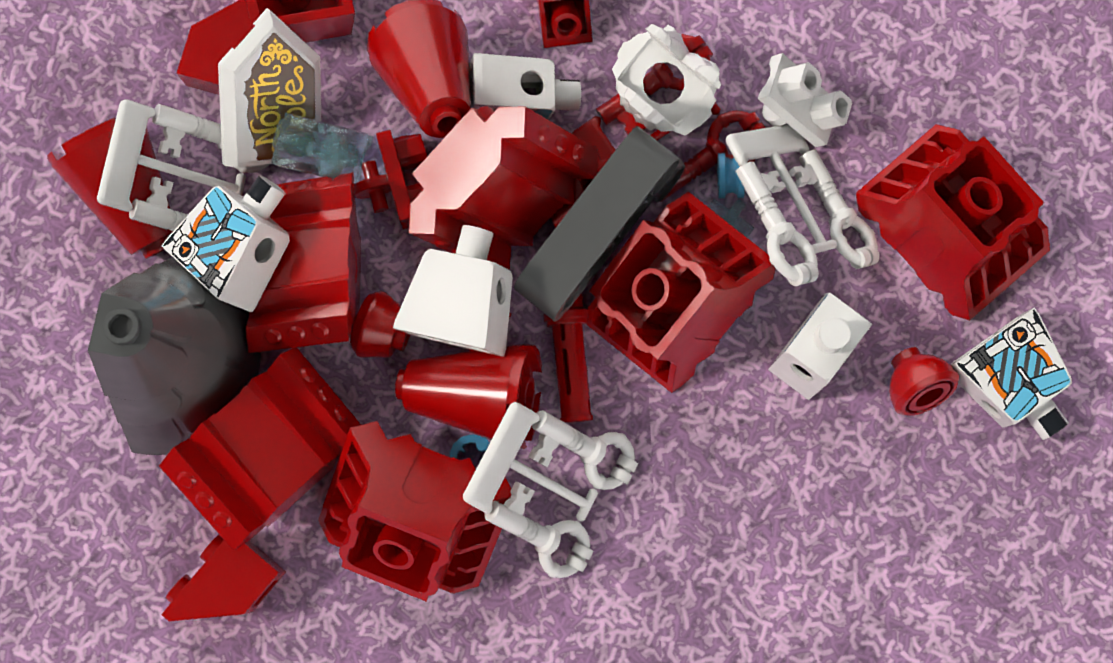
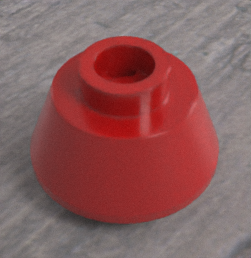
[350,290,411,358]

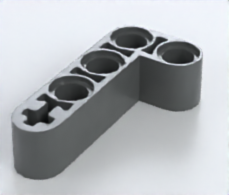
[513,127,685,321]

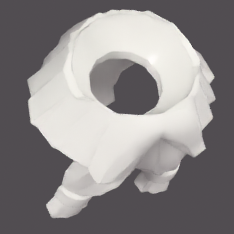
[612,24,721,136]

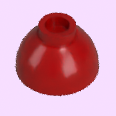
[889,347,960,416]

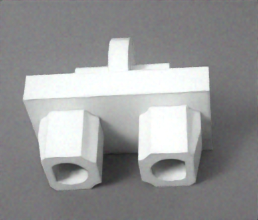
[758,53,852,147]

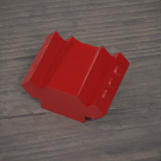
[409,106,598,270]
[856,124,1050,321]
[246,172,361,353]
[586,191,776,393]
[159,348,361,551]
[318,421,512,602]

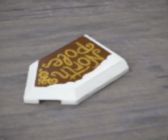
[218,8,322,168]

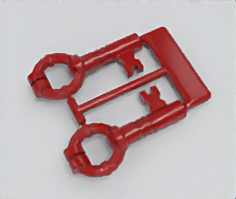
[572,34,766,202]

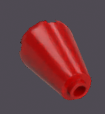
[367,0,471,138]
[47,117,173,259]
[395,344,542,449]

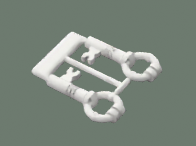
[97,99,275,231]
[726,124,879,286]
[463,402,639,578]

